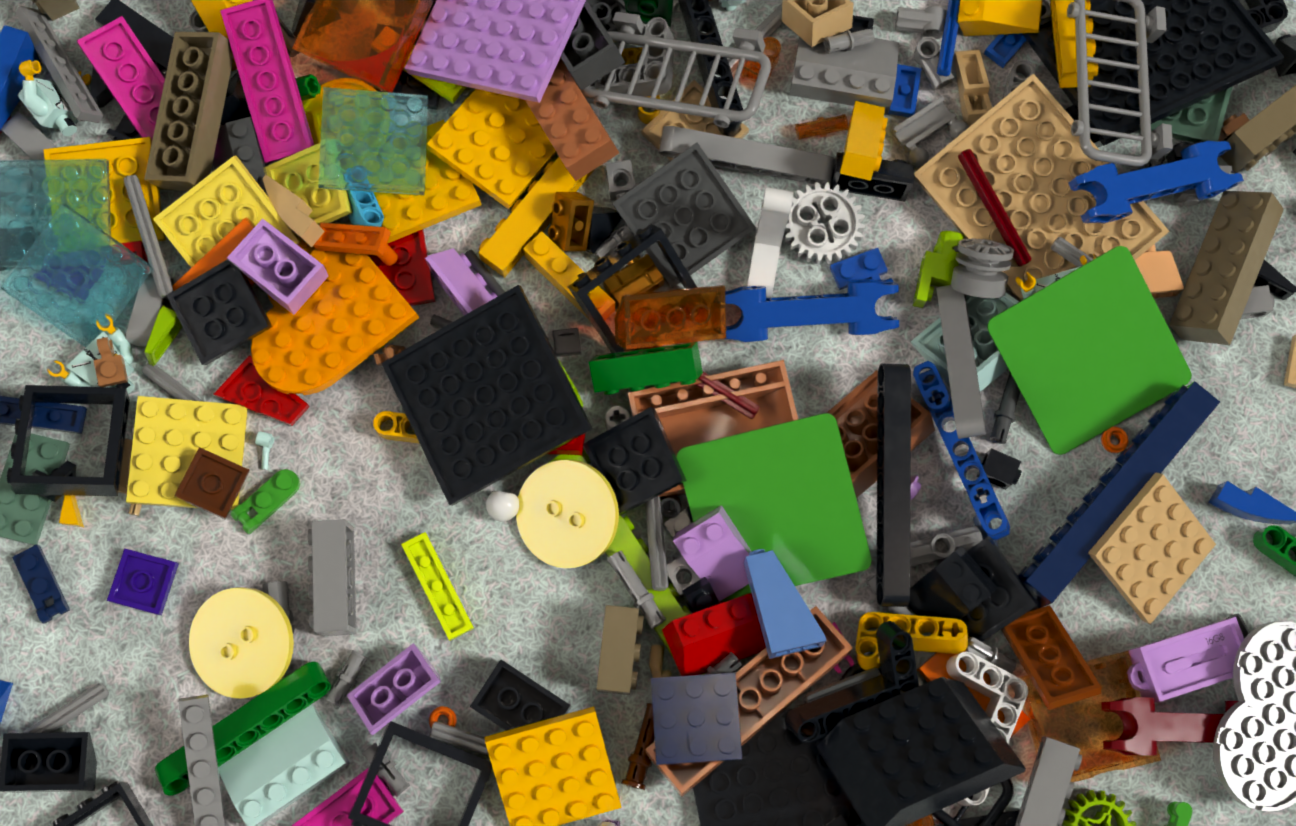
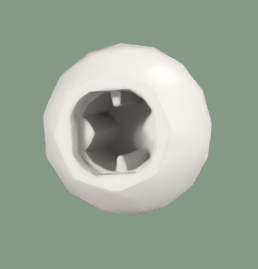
[486,491,519,522]

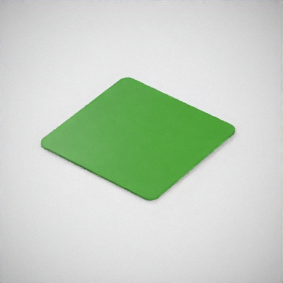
[987,246,1192,455]
[677,413,872,602]

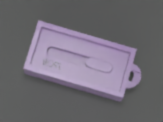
[1125,617,1244,703]

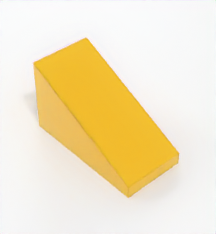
[59,495,84,528]

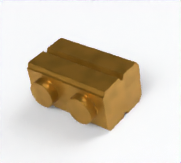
[603,254,664,312]

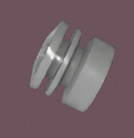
[951,238,1014,298]

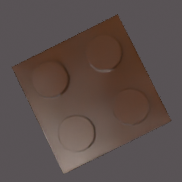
[174,447,250,520]

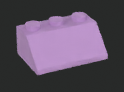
[425,248,498,315]
[347,643,441,735]

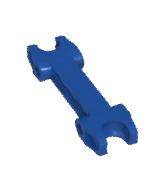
[1068,141,1244,224]
[716,279,899,342]
[913,361,1010,541]

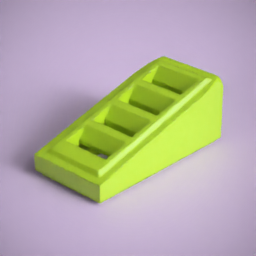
[144,306,183,366]

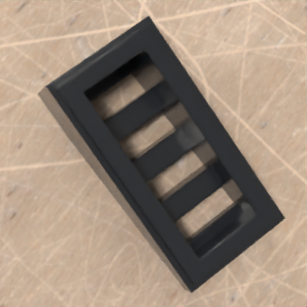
[1254,259,1296,300]

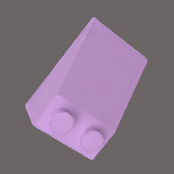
[227,219,329,315]
[673,505,752,601]

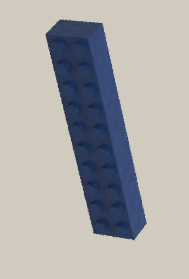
[1018,381,1220,608]

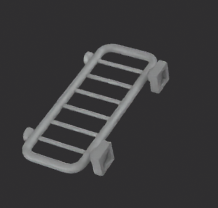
[1067,0,1173,167]
[580,12,771,128]

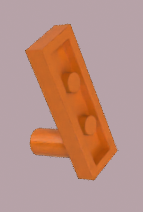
[313,222,398,266]

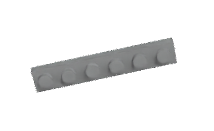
[15,6,103,123]
[178,694,226,826]

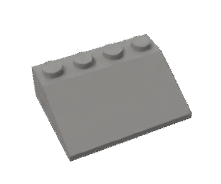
[789,33,899,112]

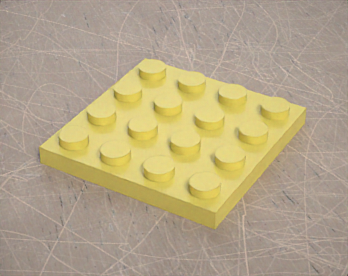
[153,156,302,268]
[126,396,248,511]

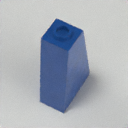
[0,25,42,130]

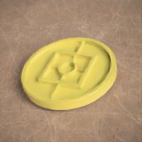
[516,460,619,568]
[189,587,294,699]

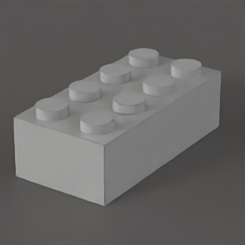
[308,519,357,636]

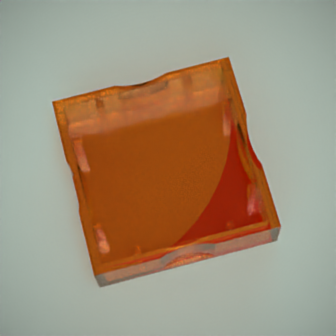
[292,0,433,96]
[1018,651,1161,782]

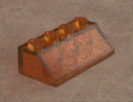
[614,285,726,350]

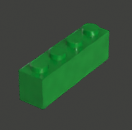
[588,342,703,395]

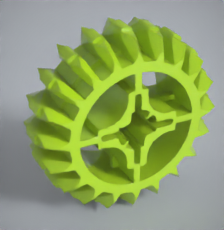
[1062,790,1136,826]

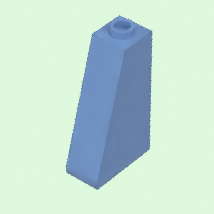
[744,549,826,659]

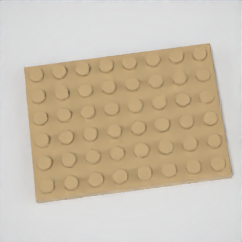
[914,73,1170,302]

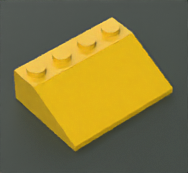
[958,0,1043,36]

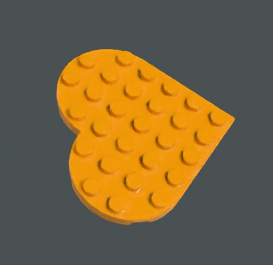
[251,237,419,395]

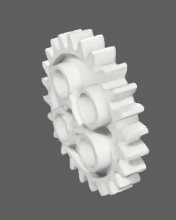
[784,182,865,265]

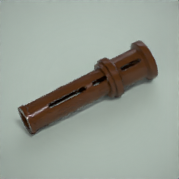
[621,703,655,790]

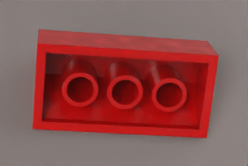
[662,593,766,676]

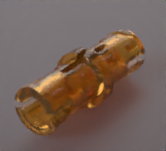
[795,114,848,140]

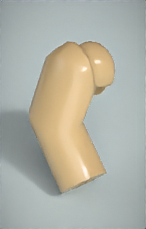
[649,645,672,678]

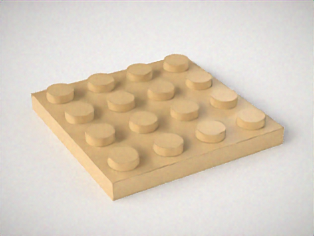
[1088,472,1216,624]

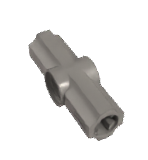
[910,526,983,567]

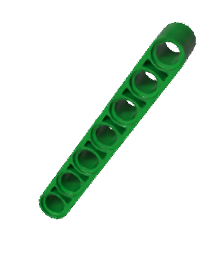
[154,662,331,796]

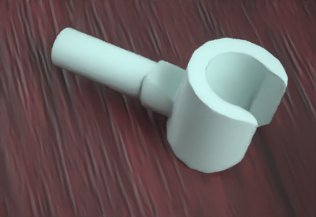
[255,431,274,470]

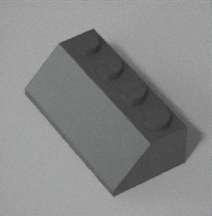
[213,117,268,196]

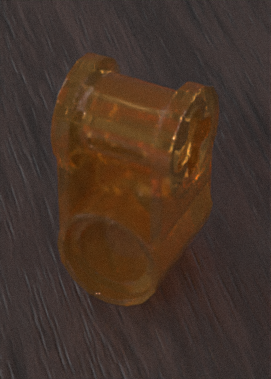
[740,37,781,82]

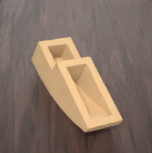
[954,50,992,127]
[262,174,325,248]

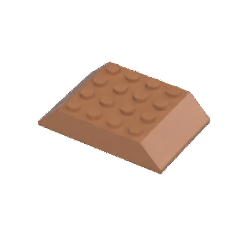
[628,360,798,497]

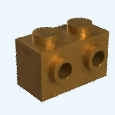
[548,192,594,251]

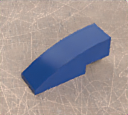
[1208,481,1296,525]

